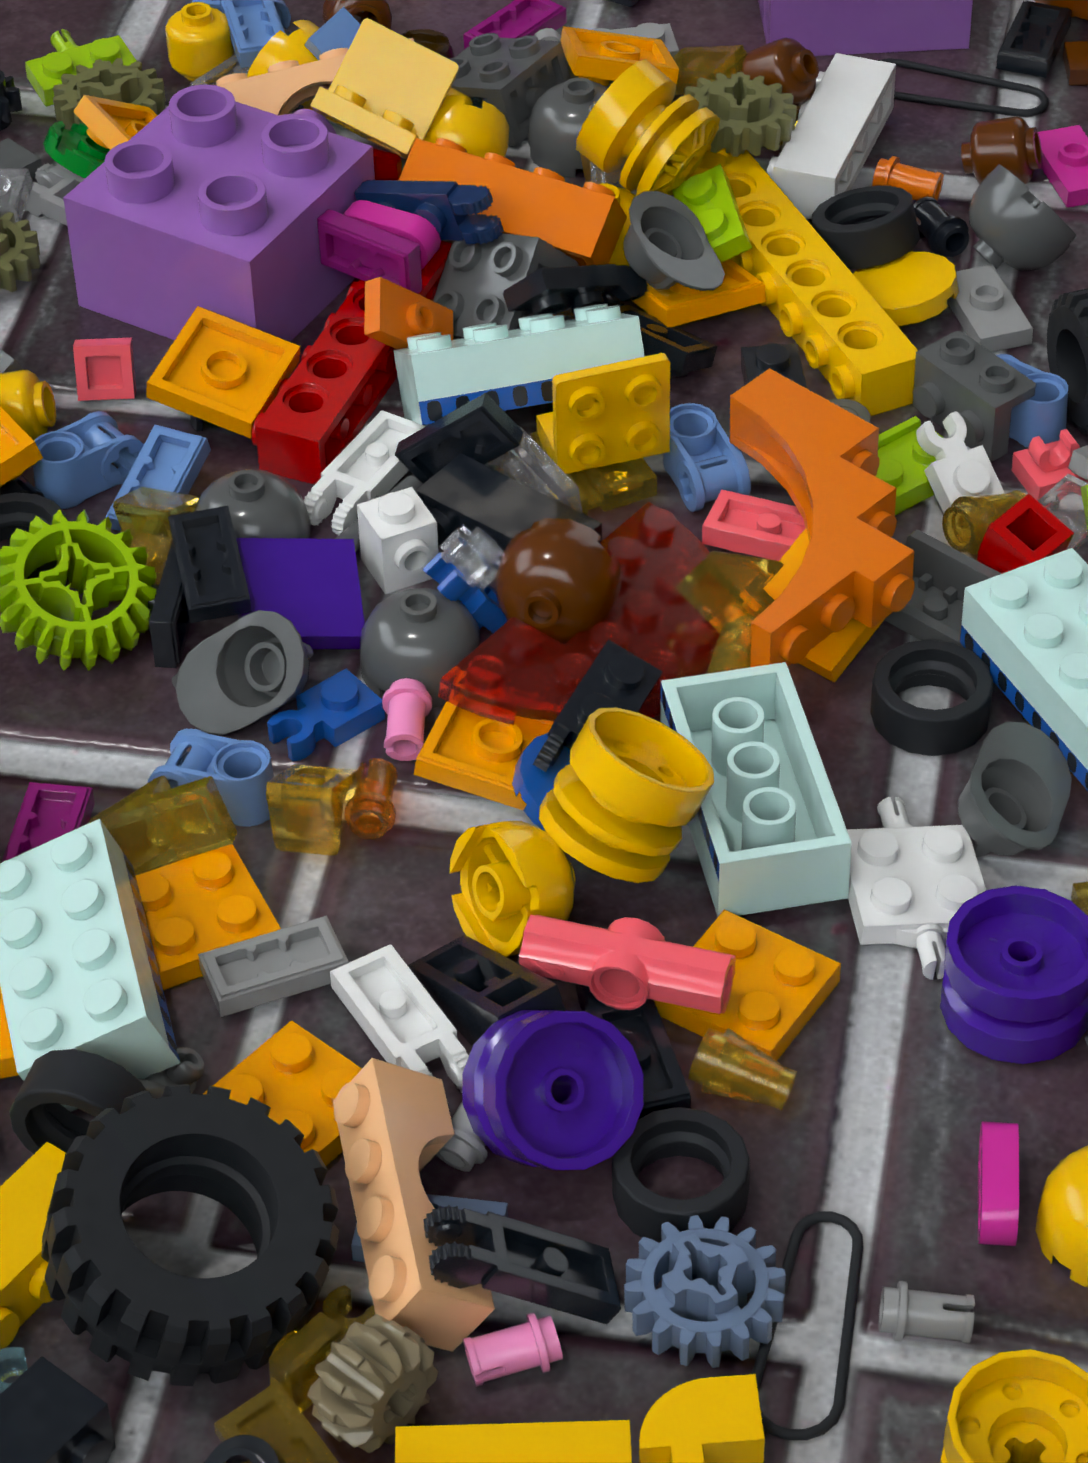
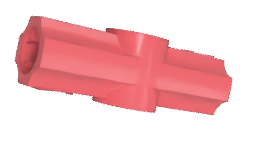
[519,915,736,1014]

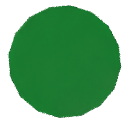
[43,121,110,178]

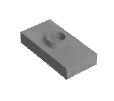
[947,264,1033,352]
[198,915,349,1017]

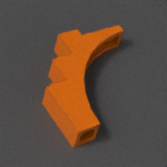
[729,368,915,667]

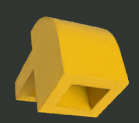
[639,1374,765,1463]

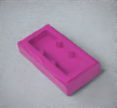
[1038,125,1088,208]

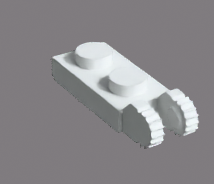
[304,410,426,535]
[330,945,469,1093]

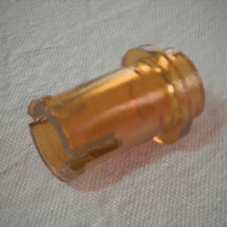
[344,758,398,839]

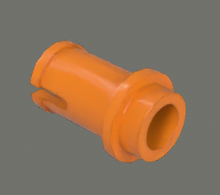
[872,156,944,201]

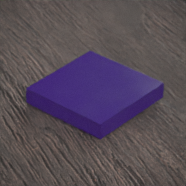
[236,538,365,649]

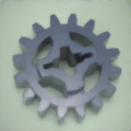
[624,1215,786,1368]

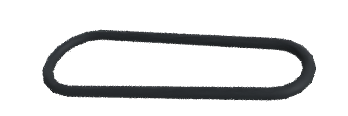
[878,58,1049,117]
[752,1211,863,1440]

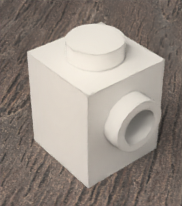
[357,487,439,594]

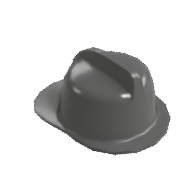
[623,191,725,291]
[176,610,314,735]
[958,722,1072,858]

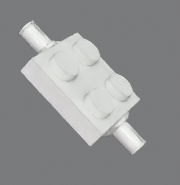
[847,797,986,980]

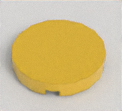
[853,251,959,326]

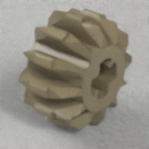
[307,1314,439,1453]

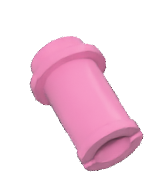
[382,678,432,761]
[463,1312,563,1387]

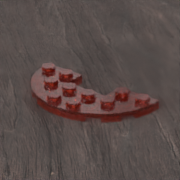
[438,502,731,725]

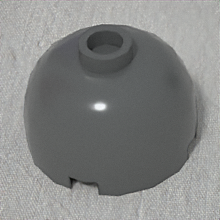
[527,78,607,178]
[968,164,1077,271]
[194,469,311,538]
[360,588,483,708]

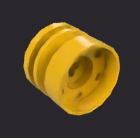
[576,59,720,196]
[539,707,714,883]
[940,1349,1088,1463]

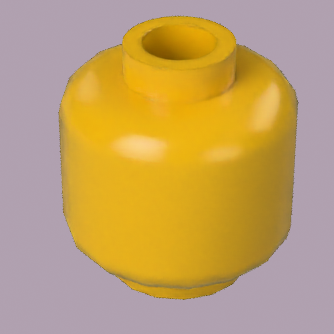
[165,2,234,82]
[0,370,56,440]

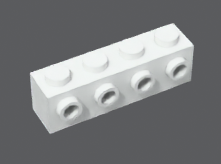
[766,53,896,219]

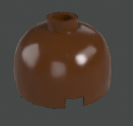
[495,518,622,645]

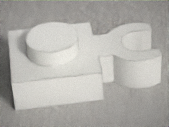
[916,411,1007,523]

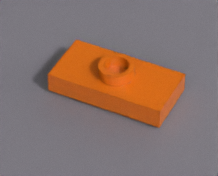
[364,277,453,349]

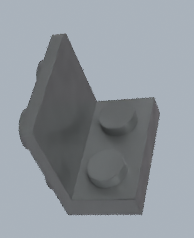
[450,33,571,146]
[433,233,579,339]

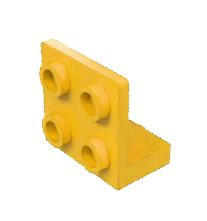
[310,18,459,160]
[536,353,670,476]

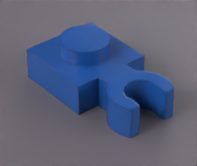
[423,552,515,640]
[267,668,385,762]

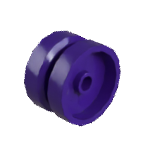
[940,885,1088,1064]
[462,1010,643,1170]

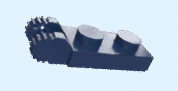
[354,180,504,244]

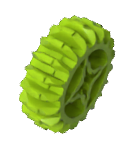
[0,509,157,671]

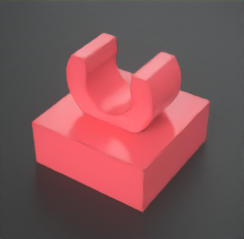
[73,337,136,401]
[1011,429,1088,504]

